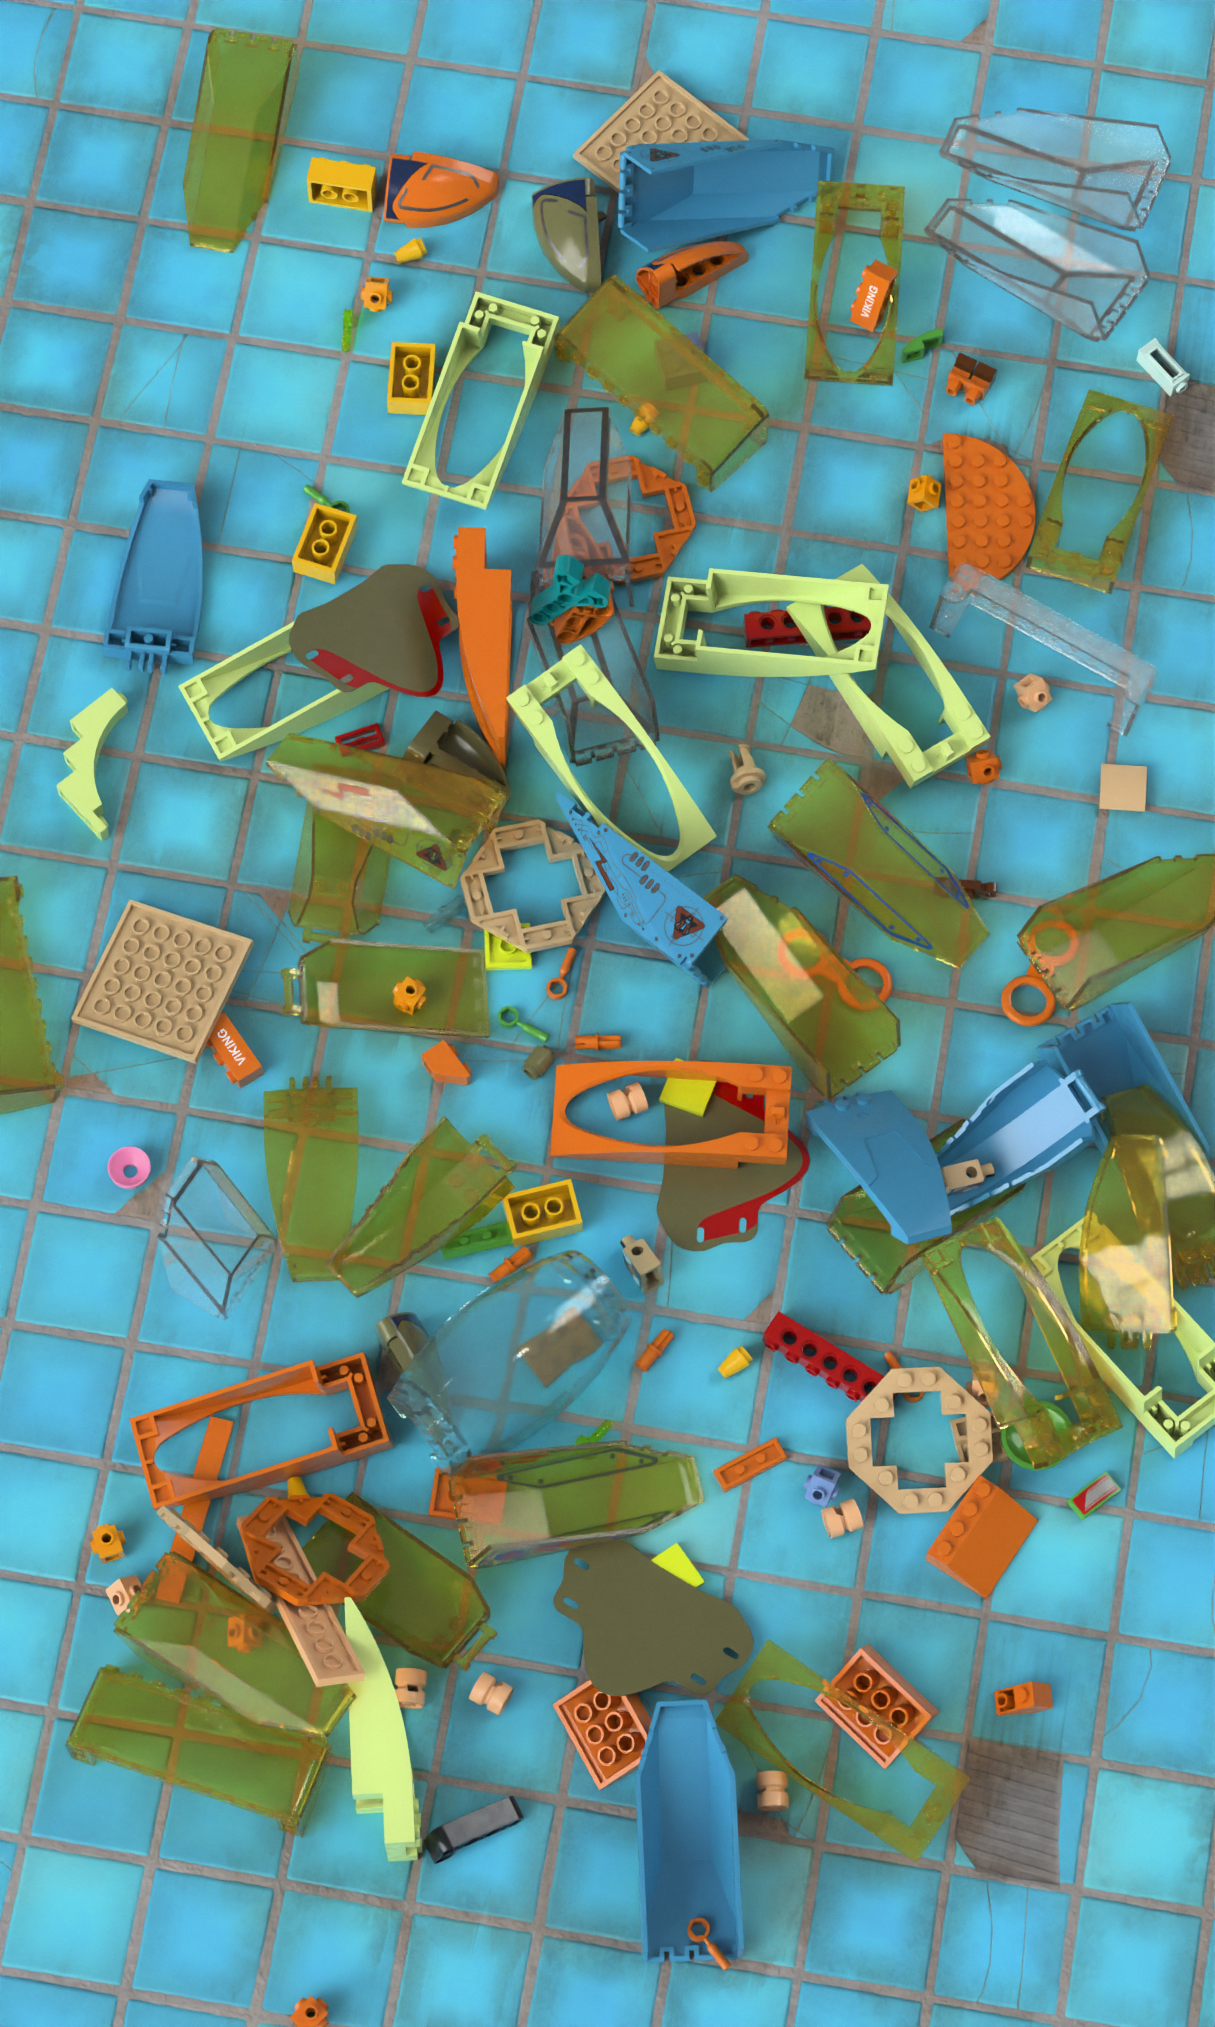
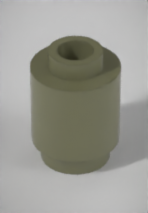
[522,1045,555,1080]

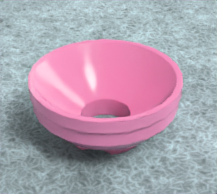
[108,1146,151,1189]

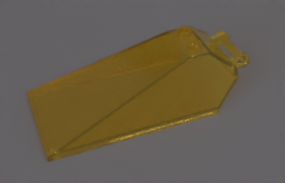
[288,765,404,949]
[281,938,490,1038]
[302,1492,498,1672]

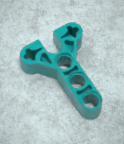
[529,555,612,626]

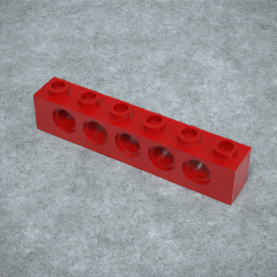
[743,606,871,648]
[762,1311,898,1402]

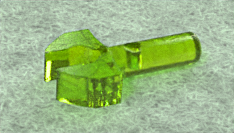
[341,310,353,352]
[576,1420,613,1459]

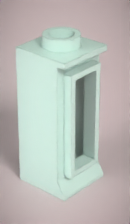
[1136,338,1190,397]

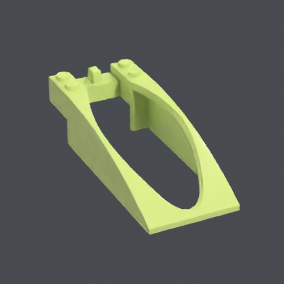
[402,292,560,510]
[786,564,991,789]
[654,568,889,677]
[178,621,390,761]
[506,644,717,872]
[1019,1211,1215,1459]
[345,1597,423,1862]

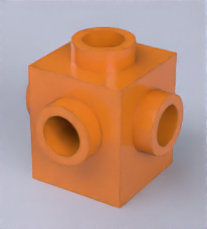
[965,749,1002,784]
[289,1996,330,2027]

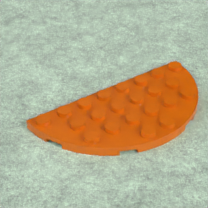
[942,433,1035,597]

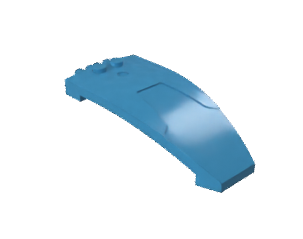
[102,479,203,674]
[805,1090,952,1245]

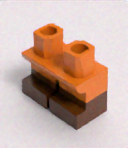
[946,352,997,406]

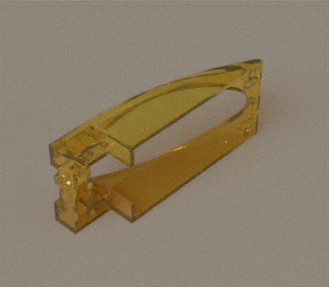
[804,181,905,386]
[1026,389,1174,594]
[920,1217,1123,1469]
[715,1639,973,1863]

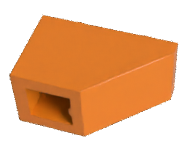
[421,1040,472,1086]
[994,1681,1053,1716]

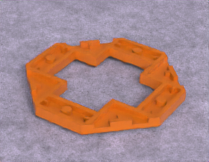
[559,455,696,585]
[240,1493,390,1606]

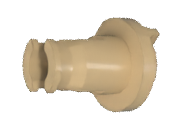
[729,744,767,795]

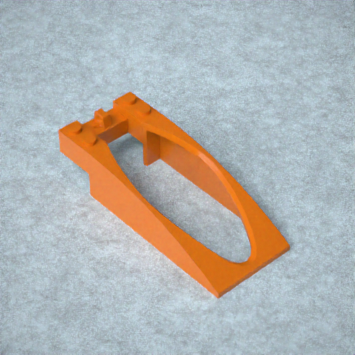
[452,527,512,774]
[550,1061,792,1169]
[129,1352,394,1510]

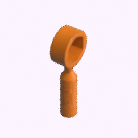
[546,947,577,1000]
[883,1351,924,1403]
[687,1918,732,1971]

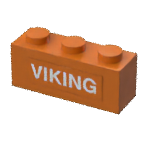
[850,260,899,332]
[206,1012,264,1089]

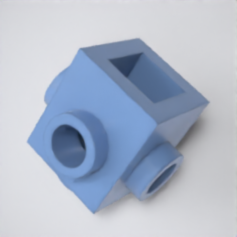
[803,1464,841,1508]

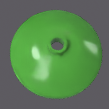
[1001,1400,1073,1471]

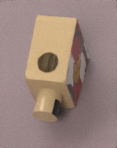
[941,1159,995,1197]
[620,1235,664,1295]

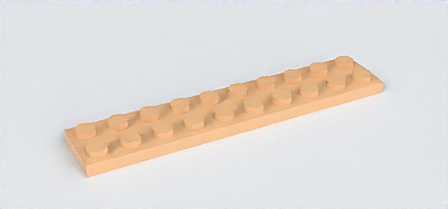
[236,1516,365,1687]

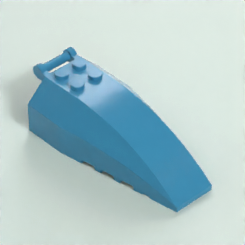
[935,1061,1107,1217]

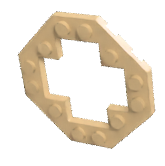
[460,819,605,953]
[846,1367,993,1514]
[156,1505,278,1616]

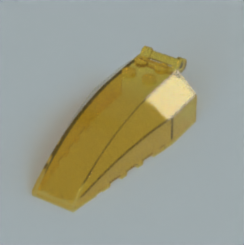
[325,1116,518,1298]

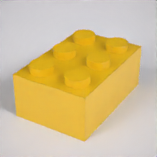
[306,157,378,212]
[387,342,436,415]
[292,503,358,585]
[502,1179,583,1248]

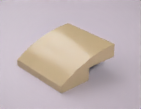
[1099,764,1147,812]
[950,1410,1009,1464]

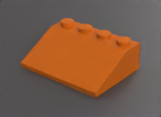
[925,1475,1038,1599]
[814,1644,940,1769]
[552,1680,651,1790]

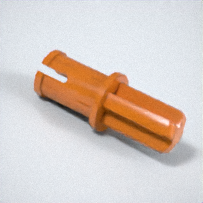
[575,1033,622,1051]
[488,1246,532,1286]
[635,1329,674,1373]

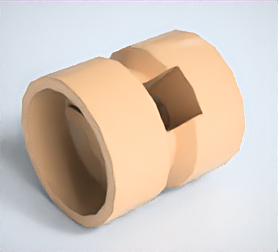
[607,1082,648,1121]
[821,1498,864,1539]
[395,1668,427,1709]
[469,1671,514,1716]
[756,1771,789,1811]

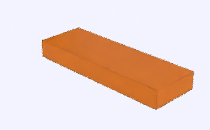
[713,1437,788,1493]

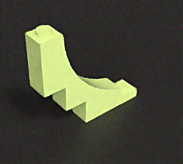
[56,688,128,841]

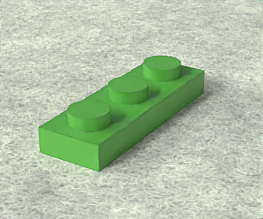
[439,1221,513,1260]

